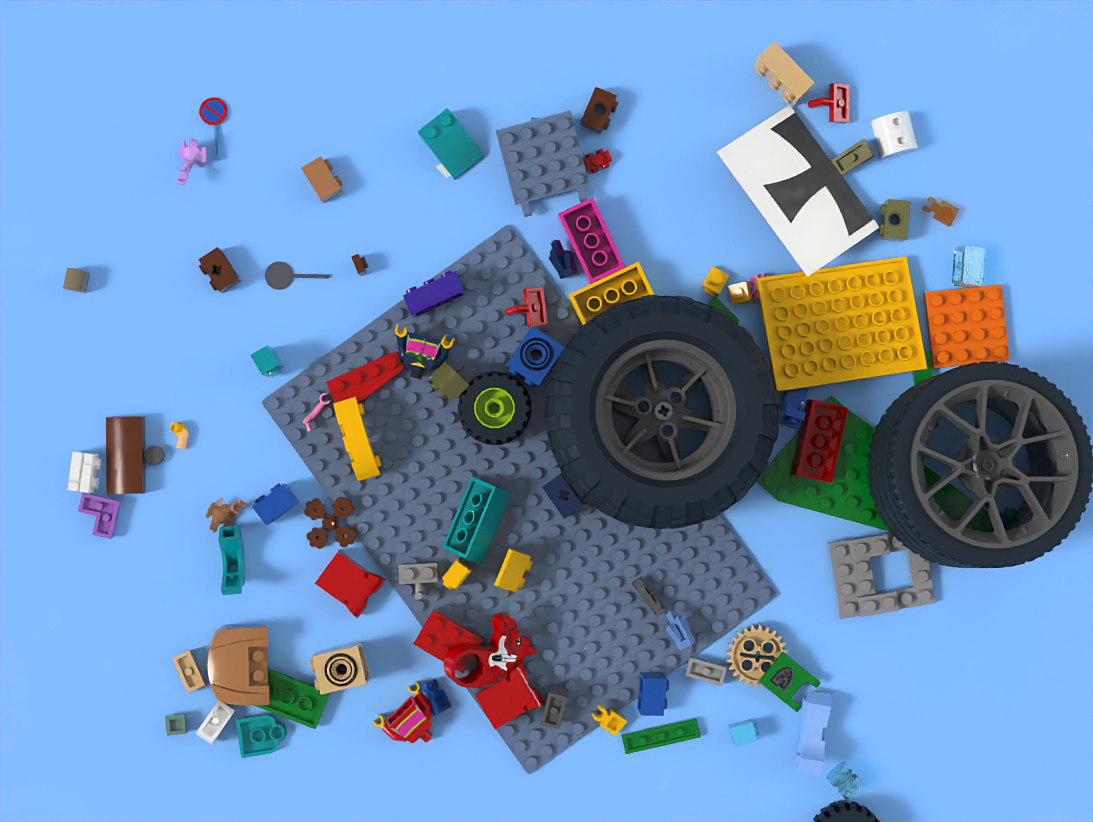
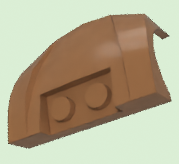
[206,626,269,706]

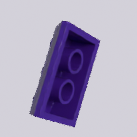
[403,270,466,318]

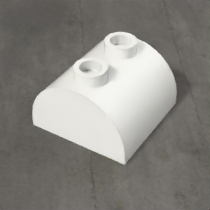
[871,111,918,159]

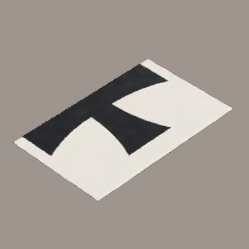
[717,105,879,277]

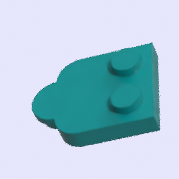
[236,714,287,758]

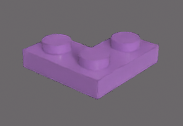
[78,493,121,539]

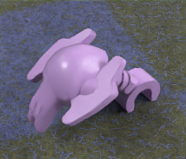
[176,138,207,185]

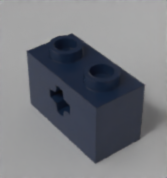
[542,474,584,519]

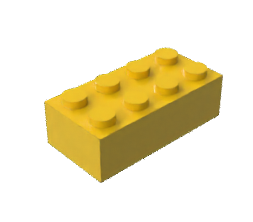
[568,261,654,326]

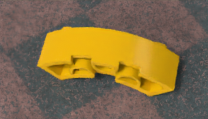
[333,397,382,481]

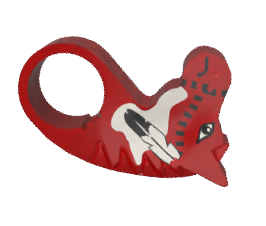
[443,612,538,688]

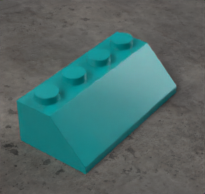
[442,476,511,565]

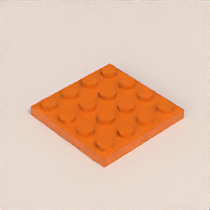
[924,285,1010,369]

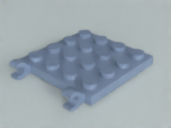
[496,110,589,217]

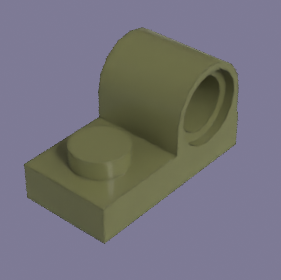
[831,139,875,176]

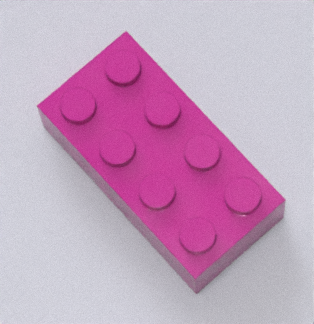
[558,198,625,285]

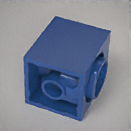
[506,326,565,388]

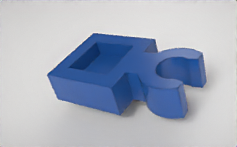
[422,679,452,716]

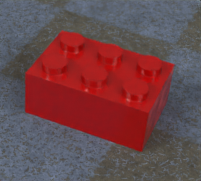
[413,609,484,673]

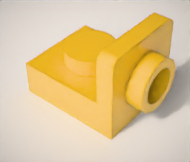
[701,267,729,297]

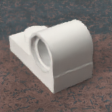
[196,701,235,745]

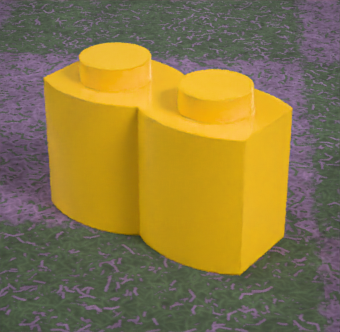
[442,558,472,591]

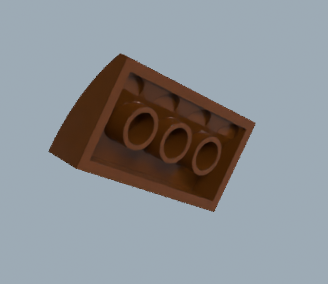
[106,417,146,494]

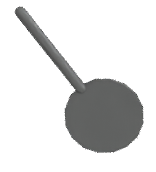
[265,261,329,290]

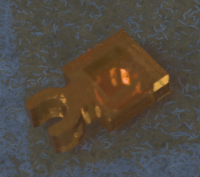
[922,197,959,227]

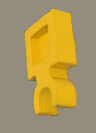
[591,705,627,736]

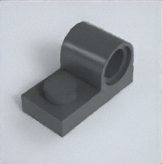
[540,685,569,729]

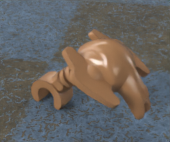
[205,498,246,532]

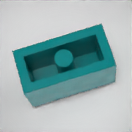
[250,345,284,378]

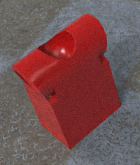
[315,550,386,618]
[475,662,545,729]

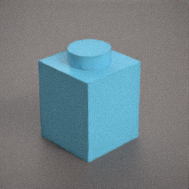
[728,719,760,747]

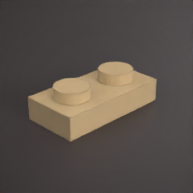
[172,649,206,693]

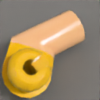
[170,422,189,450]

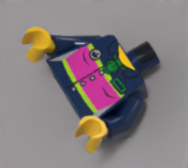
[395,324,455,379]

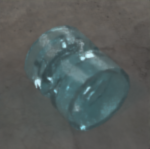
[826,762,863,799]

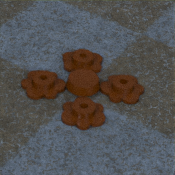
[304,497,356,549]

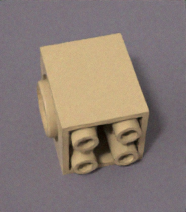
[310,642,370,695]

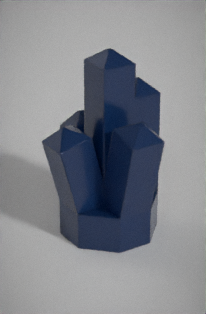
[549,240,578,279]

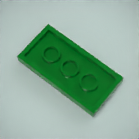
[254,668,330,729]

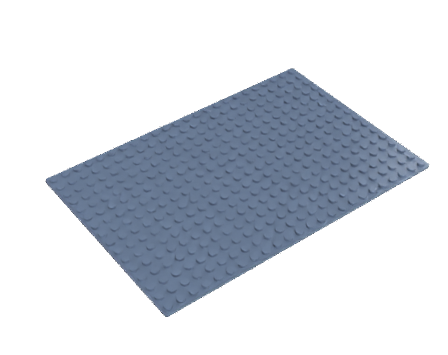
[262,225,776,774]

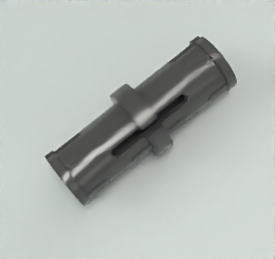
[632,576,665,615]

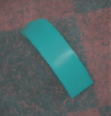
[218,525,245,595]

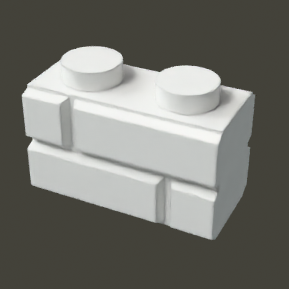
[67,452,102,493]

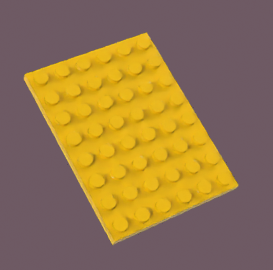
[756,256,927,392]

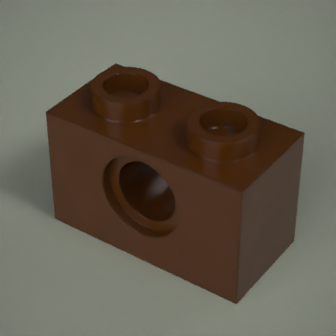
[580,87,618,134]

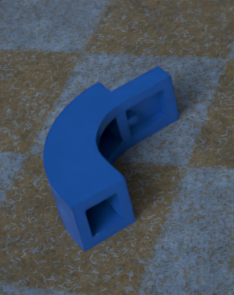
[778,388,808,430]

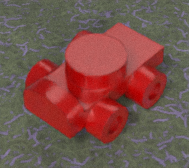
[583,149,612,174]

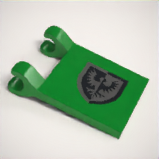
[758,651,821,712]

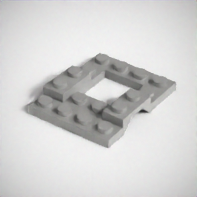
[827,532,935,619]

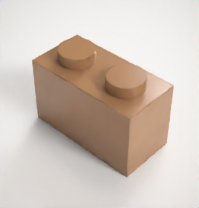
[301,156,343,203]

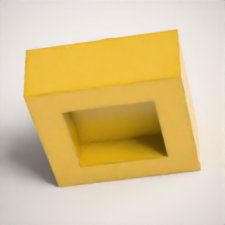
[728,281,752,304]

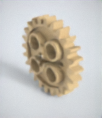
[725,624,788,687]

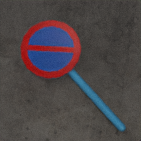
[199,97,228,161]

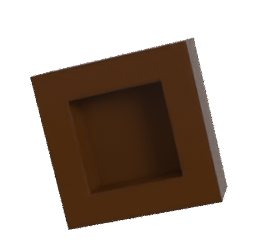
[351,254,368,276]

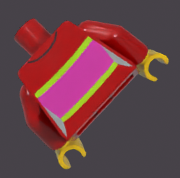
[373,682,433,743]

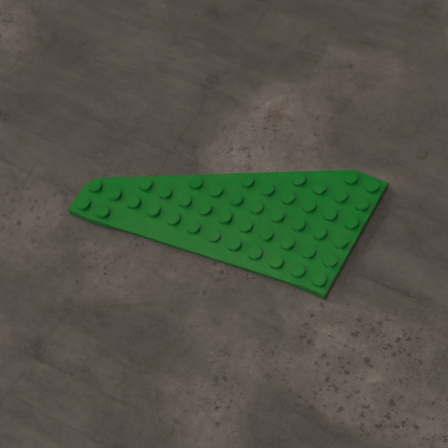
[756,395,1004,532]

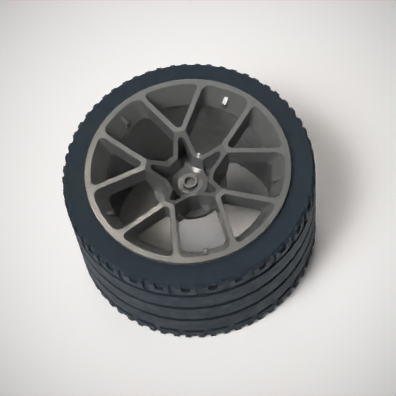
[867,361,1093,568]

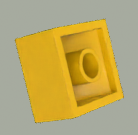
[494,547,533,593]

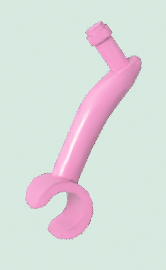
[303,393,331,432]

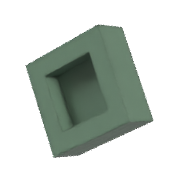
[165,713,188,736]

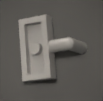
[398,563,438,600]

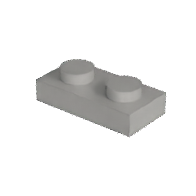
[685,657,727,686]

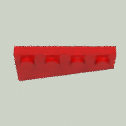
[326,351,404,404]

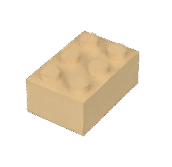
[753,41,815,106]

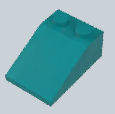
[417,108,484,180]

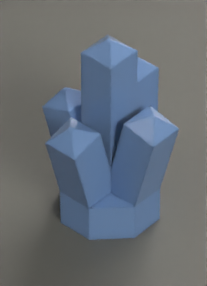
[666,610,696,650]

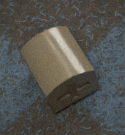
[63,268,89,293]

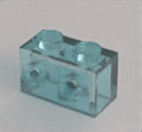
[952,245,985,288]

